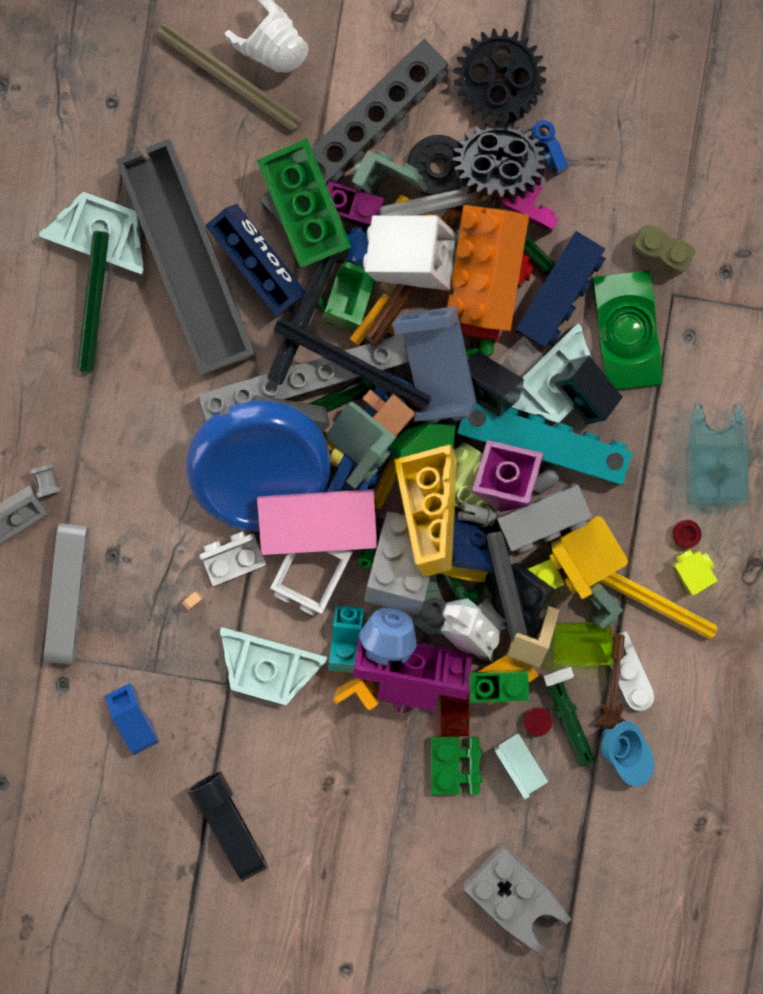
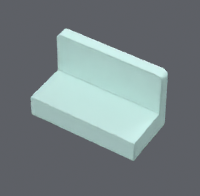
[494,732,548,800]

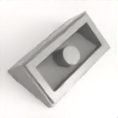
[0,486,48,544]

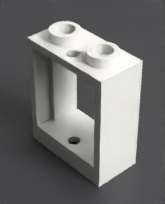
[271,550,353,616]

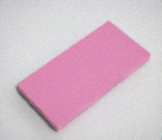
[257,489,377,555]

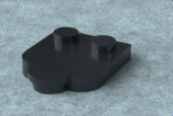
[485,563,555,638]

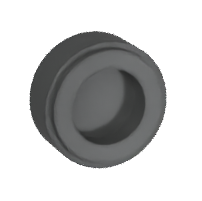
[421,598,447,628]

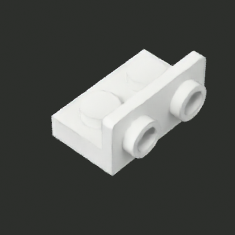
[199,531,267,586]

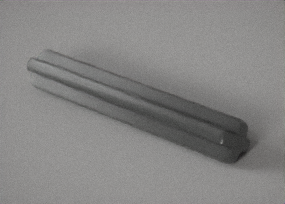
[487,532,528,642]

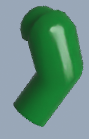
[358,530,379,569]

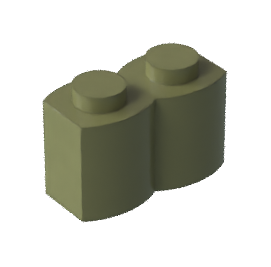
[631,225,696,273]

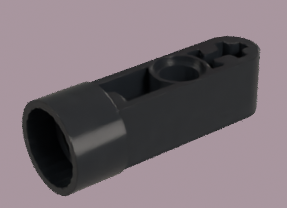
[187,772,268,882]

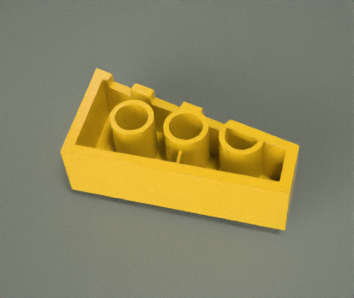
[394,445,457,577]

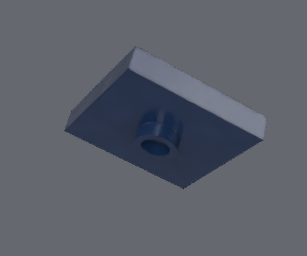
[452,513,499,573]

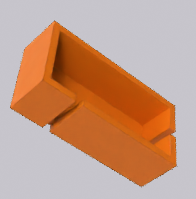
[447,205,529,331]

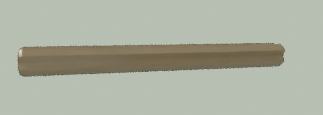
[157,23,302,132]

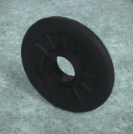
[407,135,461,196]

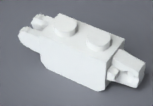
[440,604,500,662]

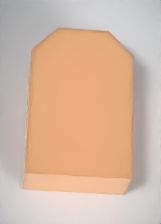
[182,591,203,610]

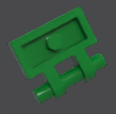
[431,736,483,795]

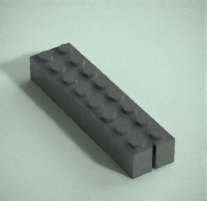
[116,139,256,377]

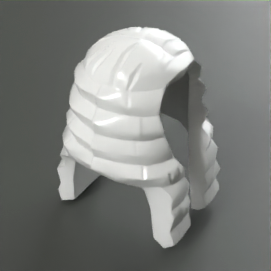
[224,0,309,73]

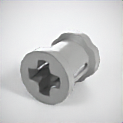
[29,464,61,498]

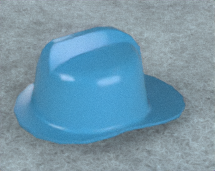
[601,721,654,786]

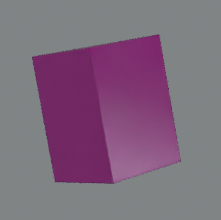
[472,440,543,512]

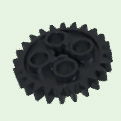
[454,28,547,123]
[453,121,547,204]

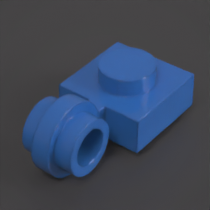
[532,120,569,175]

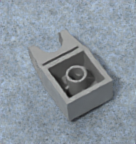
[463,843,571,953]

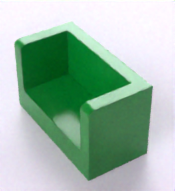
[321,261,375,332]

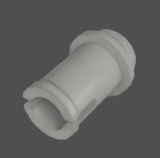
[457,502,496,528]
[477,599,508,632]

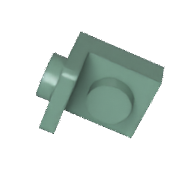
[588,582,623,629]

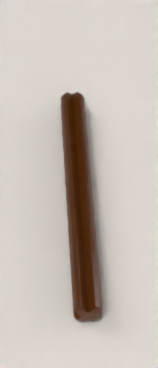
[365,205,463,345]

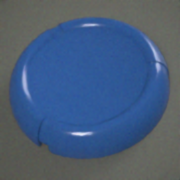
[186,401,330,532]

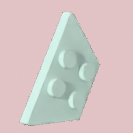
[39,192,144,275]
[512,323,591,423]
[220,627,327,705]

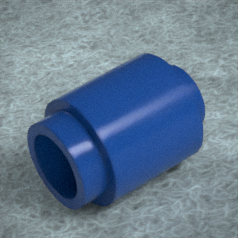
[346,227,369,268]

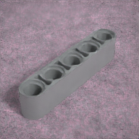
[44,523,89,665]

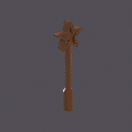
[595,634,626,729]

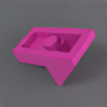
[501,185,558,233]

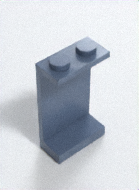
[393,307,477,423]

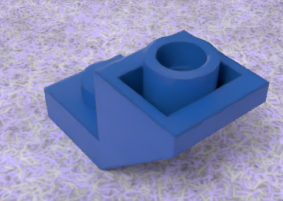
[105,683,159,755]

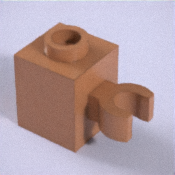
[363,390,415,436]

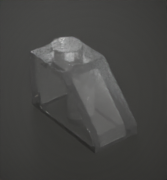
[496,336,543,378]

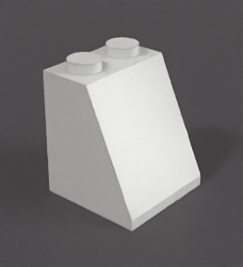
[363,216,457,290]

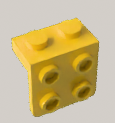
[550,516,628,599]

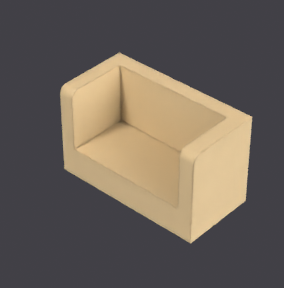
[507,606,559,668]

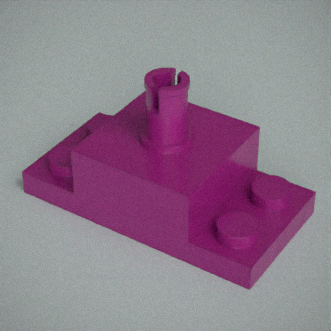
[352,633,472,713]

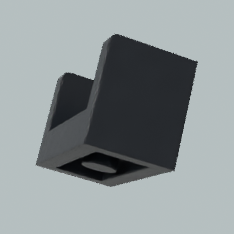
[468,351,524,417]
[553,355,623,425]

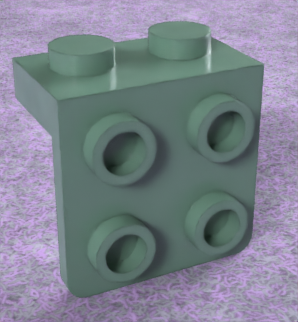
[352,151,427,196]
[326,402,396,489]

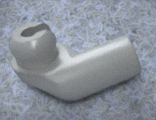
[533,466,559,493]

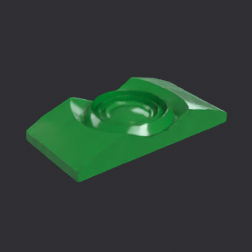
[592,270,663,390]

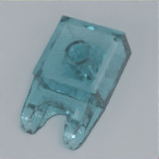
[686,403,749,504]

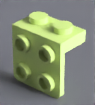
[454,442,496,514]

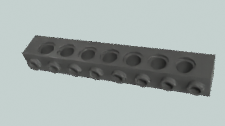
[259,38,448,225]

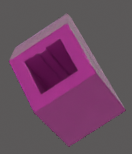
[327,182,385,228]

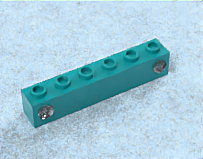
[457,403,633,485]

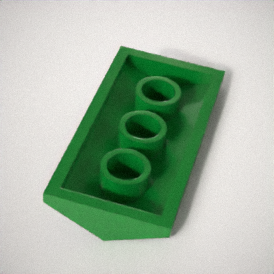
[257,138,351,268]

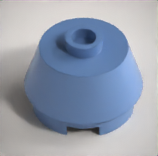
[360,608,417,665]

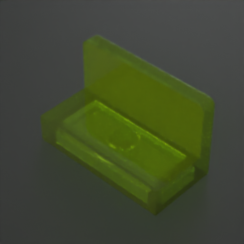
[553,622,613,666]

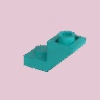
[328,605,364,673]

